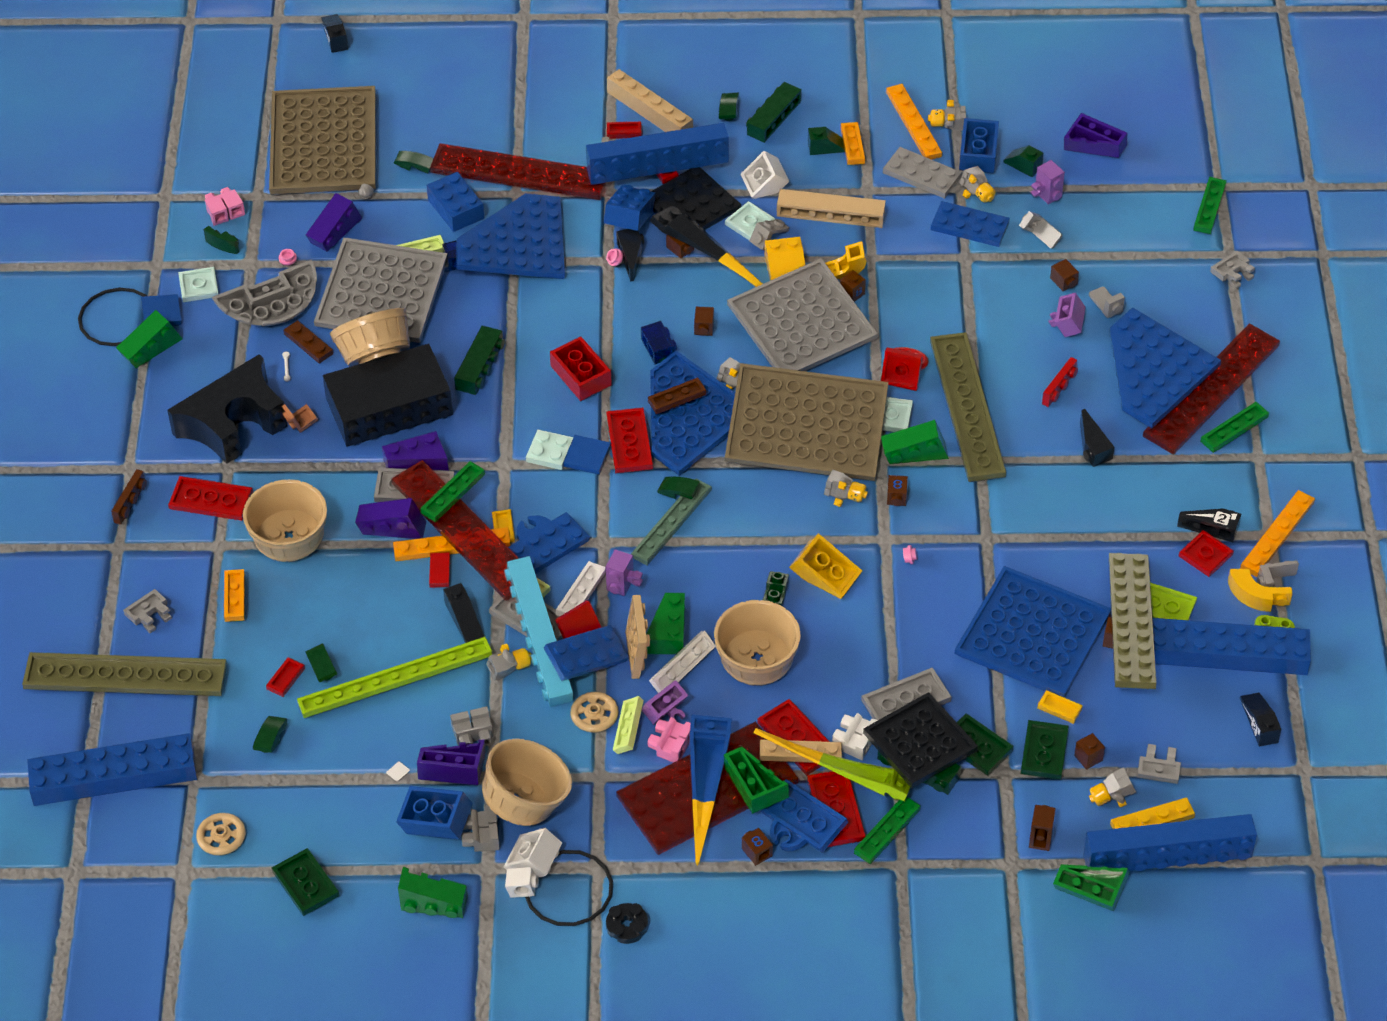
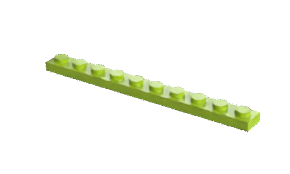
[297,637,492,718]

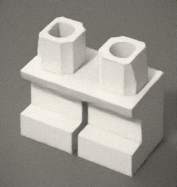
[832,713,878,761]

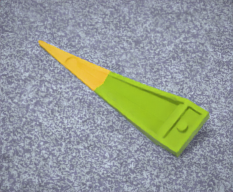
[754,728,910,801]

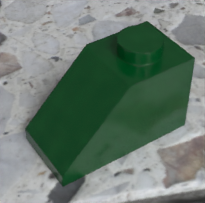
[808,127,845,155]
[1003,145,1044,177]

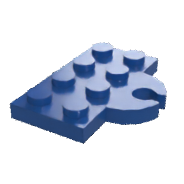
[504,512,590,574]
[761,779,848,853]

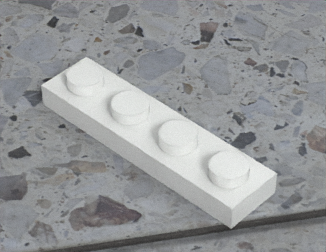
[556,561,606,616]
[649,631,716,693]

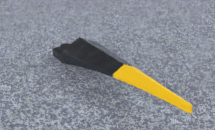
[650,205,763,287]

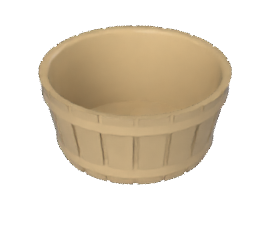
[330,308,410,367]
[243,479,327,562]
[714,600,801,686]
[482,739,572,826]

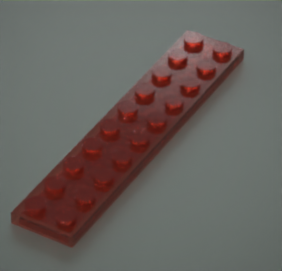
[430,143,606,200]
[1143,323,1280,455]
[391,460,537,601]

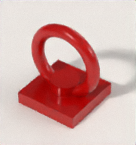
[881,347,929,391]

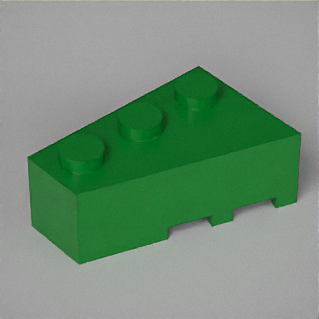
[116,310,182,368]
[881,420,949,464]
[646,593,685,654]
[724,747,789,814]
[1053,864,1129,911]
[398,867,468,918]

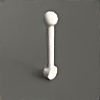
[282,352,291,382]

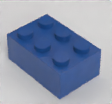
[959,118,999,173]
[426,172,484,232]
[604,185,655,231]
[396,786,473,840]

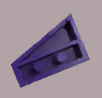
[1064,113,1127,158]
[305,193,362,252]
[382,431,449,471]
[355,498,426,539]
[417,739,485,785]

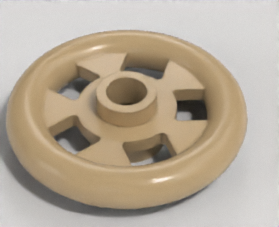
[570,692,618,733]
[196,813,246,855]

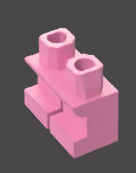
[205,187,245,226]
[648,717,691,765]

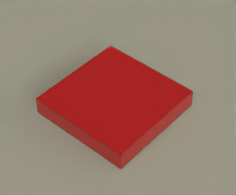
[1179,530,1234,577]
[555,600,602,639]

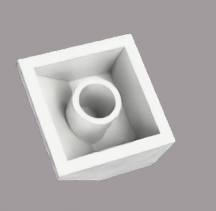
[741,151,789,199]
[503,828,562,878]

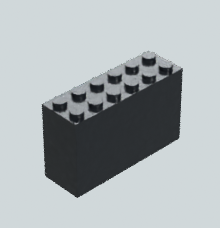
[323,344,453,447]

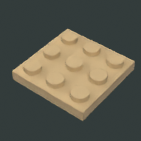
[625,595,650,679]

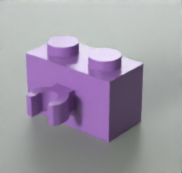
[1031,160,1065,204]
[1048,292,1086,337]
[605,550,643,596]
[642,680,688,725]

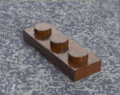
[284,320,333,364]
[648,377,706,414]
[111,469,147,525]

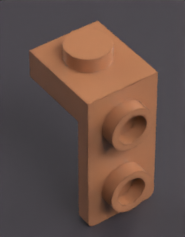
[282,404,318,433]

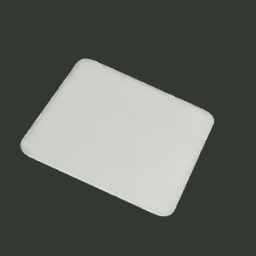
[386,762,410,781]

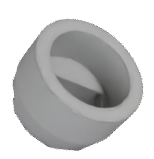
[358,184,374,199]

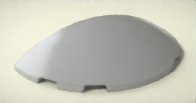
[212,260,317,326]

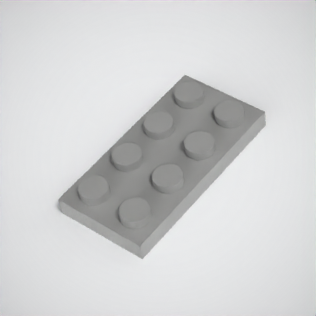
[883,147,962,199]
[374,468,455,504]
[489,588,563,641]
[861,667,951,720]

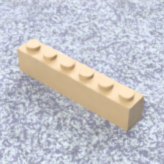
[607,69,693,132]
[777,189,886,228]

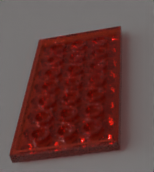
[616,721,799,855]

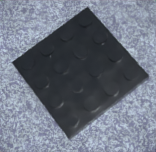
[651,167,741,230]
[863,692,978,788]

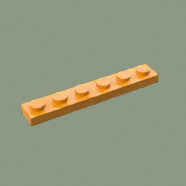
[886,84,942,160]
[1240,490,1315,577]
[393,527,510,562]

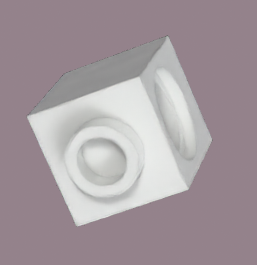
[505,867,539,898]

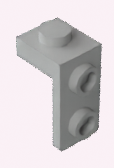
[1019,211,1063,249]
[749,219,789,250]
[1089,287,1125,319]
[1257,560,1299,587]

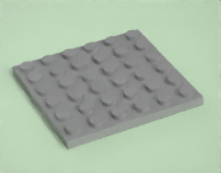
[314,237,448,343]
[727,258,878,371]

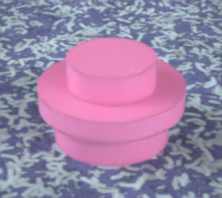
[279,249,297,265]
[606,249,623,266]
[903,545,917,564]

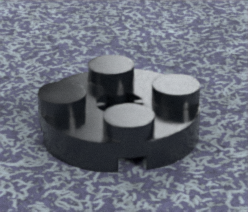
[606,903,648,944]

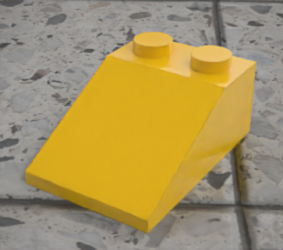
[764,237,805,281]
[789,533,863,599]

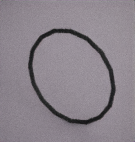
[78,287,147,346]
[525,850,613,926]

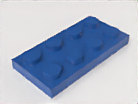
[931,201,1010,247]
[544,625,629,681]

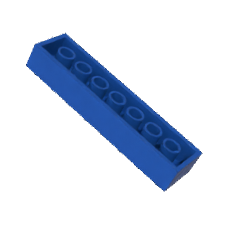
[586,123,729,185]
[1152,618,1311,675]
[27,733,197,806]
[1083,814,1257,871]

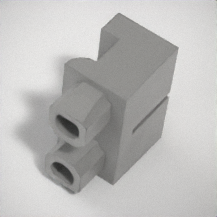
[450,706,493,746]
[461,807,499,852]

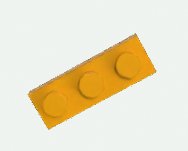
[840,122,865,165]
[224,569,245,622]

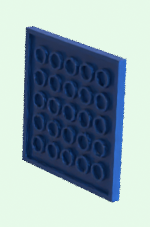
[954,566,1111,697]

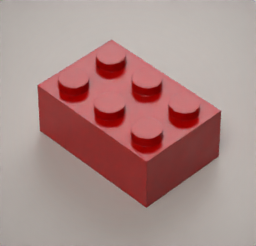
[550,336,612,401]

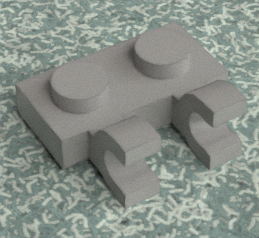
[1210,251,1255,290]
[123,589,172,633]
[1137,744,1181,784]

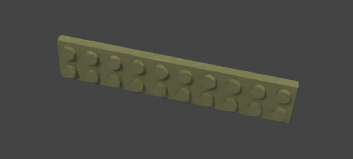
[930,332,1006,482]
[1108,553,1156,689]
[22,652,227,696]

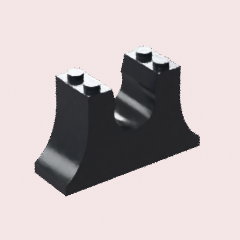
[167,354,288,464]

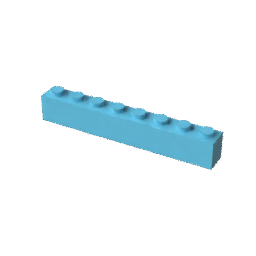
[504,556,573,707]

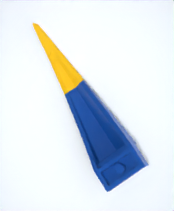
[689,714,732,866]

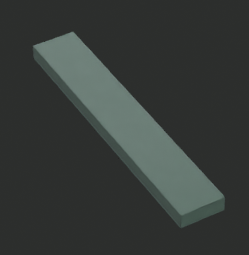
[631,479,712,566]

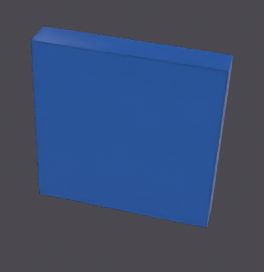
[141,294,181,326]
[563,435,611,475]

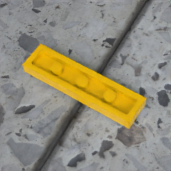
[1110,797,1195,829]

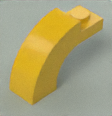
[825,241,866,279]
[1228,569,1292,612]

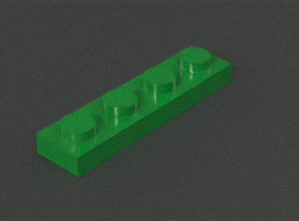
[1193,177,1227,234]
[1200,402,1269,453]
[420,461,485,522]
[854,796,920,864]

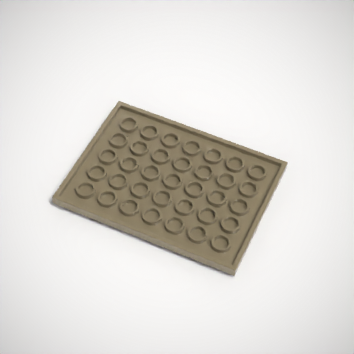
[269,86,376,194]
[724,363,888,481]

